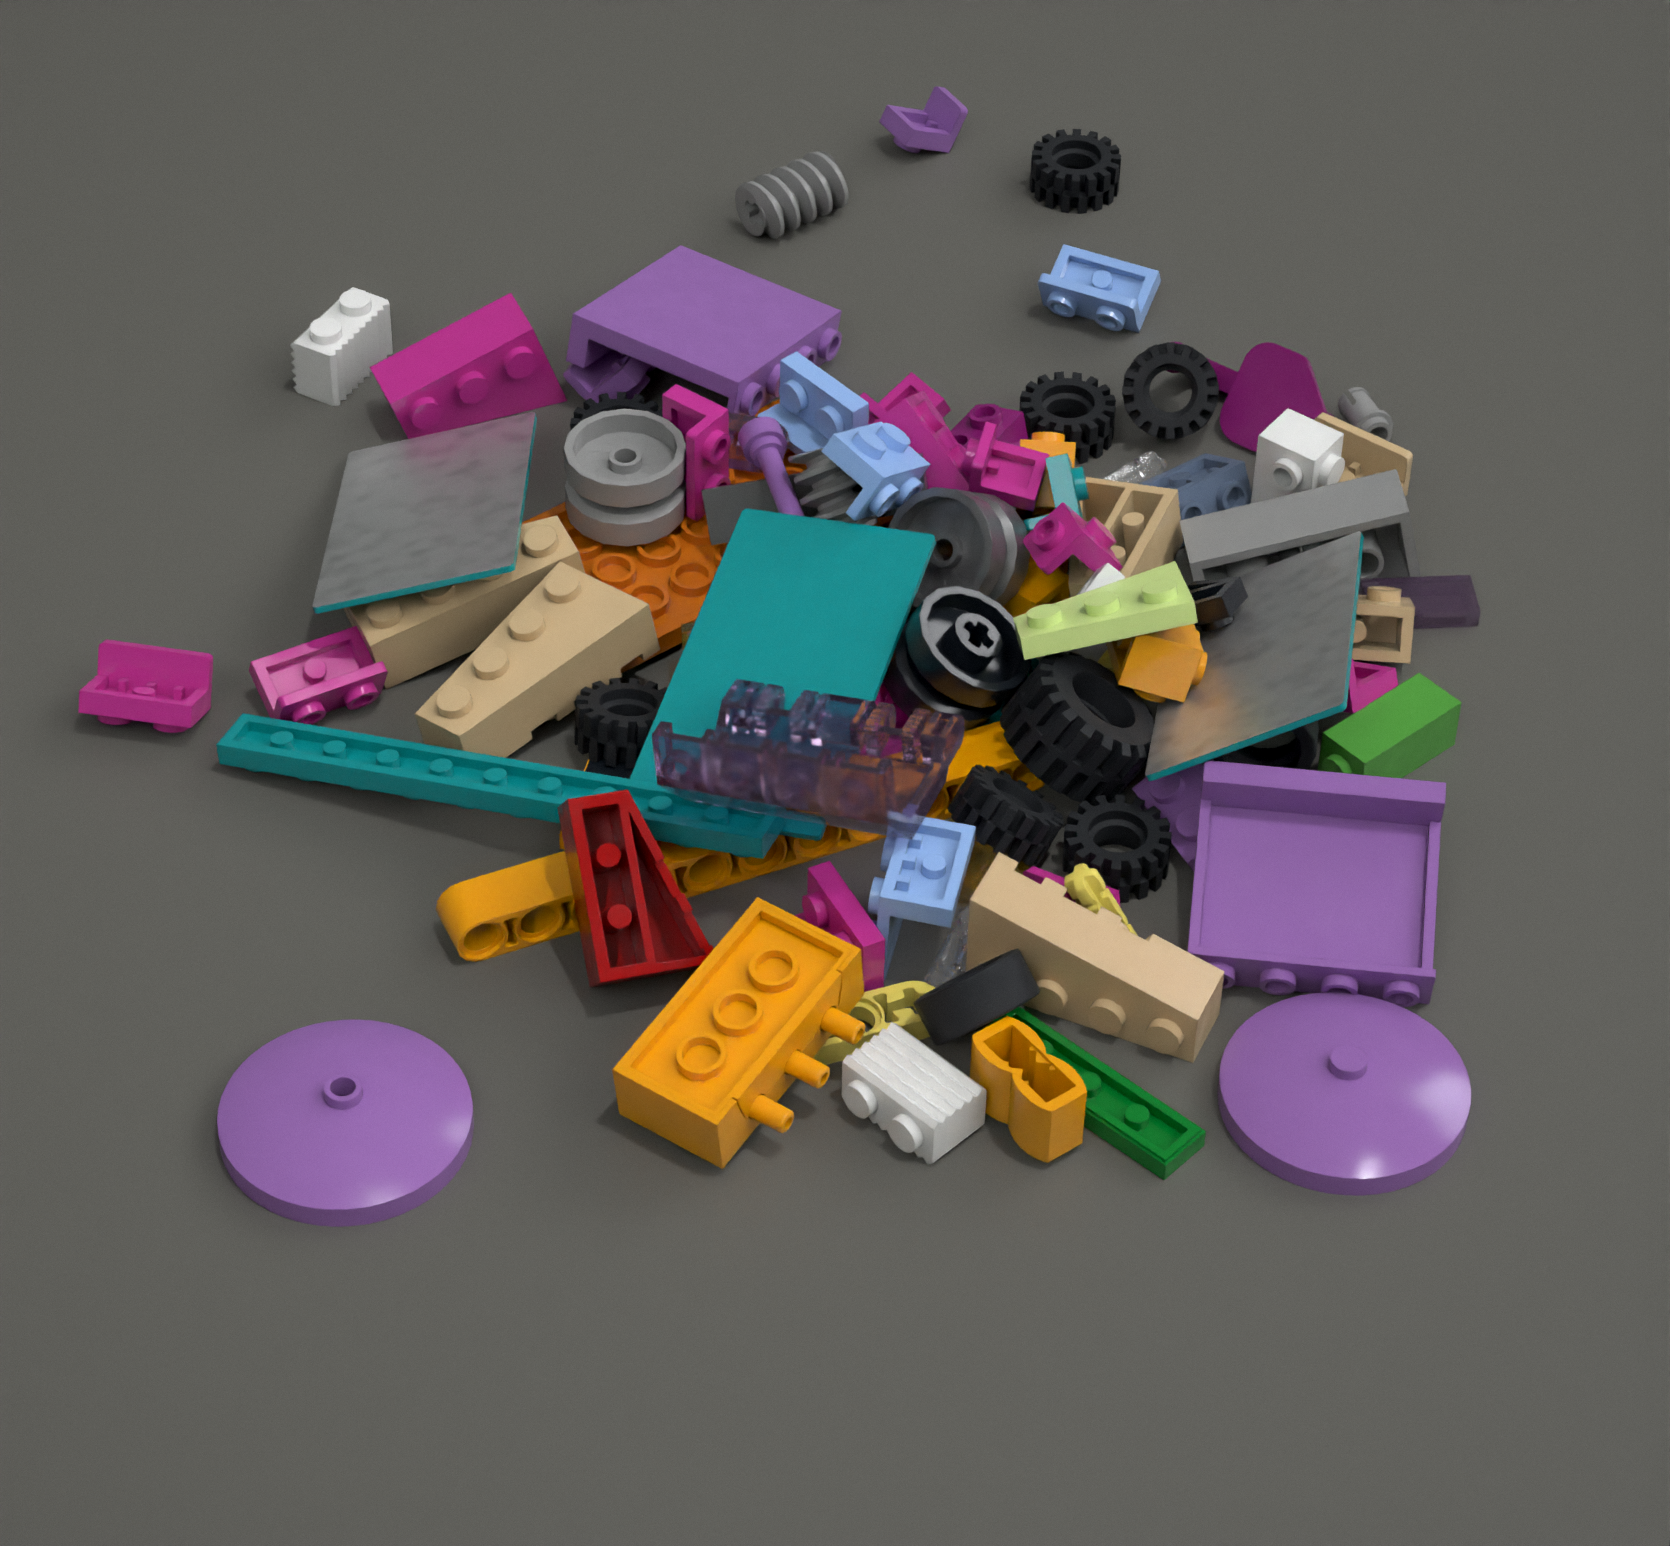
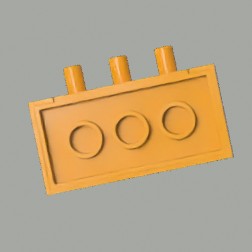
[612,897,865,1169]

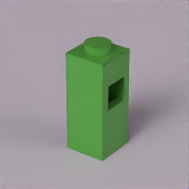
[1318,672,1462,779]

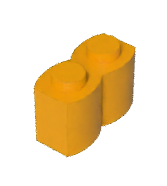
[970,1016,1087,1163]

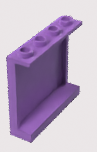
[566,245,842,430]
[1187,760,1446,1007]

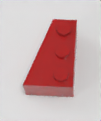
[557,789,714,988]

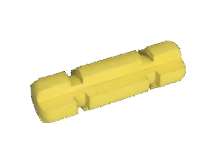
[1064,863,1138,936]

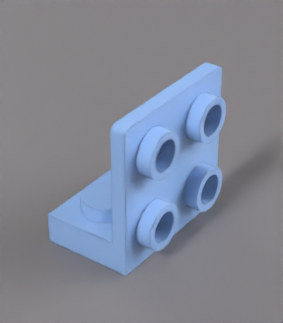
[868,813,976,982]

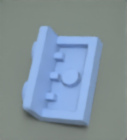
[1038,244,1161,333]
[821,422,931,521]

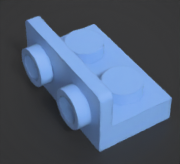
[757,351,869,455]

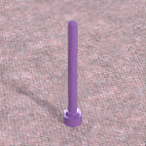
[738,417,804,516]

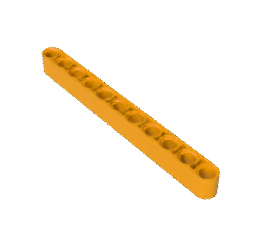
[436,721,1045,962]

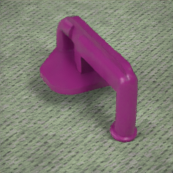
[1166,341,1334,453]

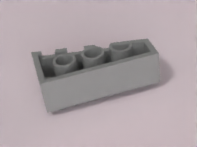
[1179,469,1424,595]

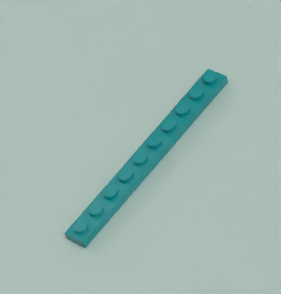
[216,713,785,859]

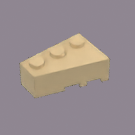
[1069,477,1183,598]

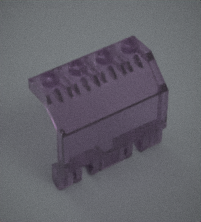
[652,679,965,840]

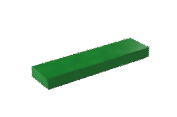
[981,1007,1206,1180]

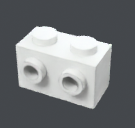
[1251,408,1345,503]

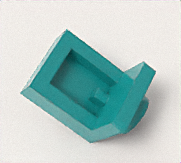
[1024,454,1089,534]

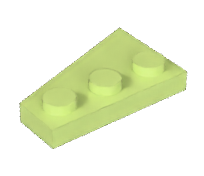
[1013,561,1198,660]

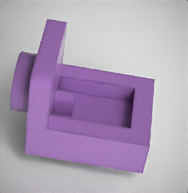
[879,86,968,153]

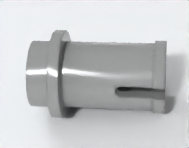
[1338,387,1393,441]

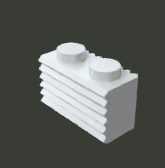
[290,287,393,406]
[841,1022,987,1165]

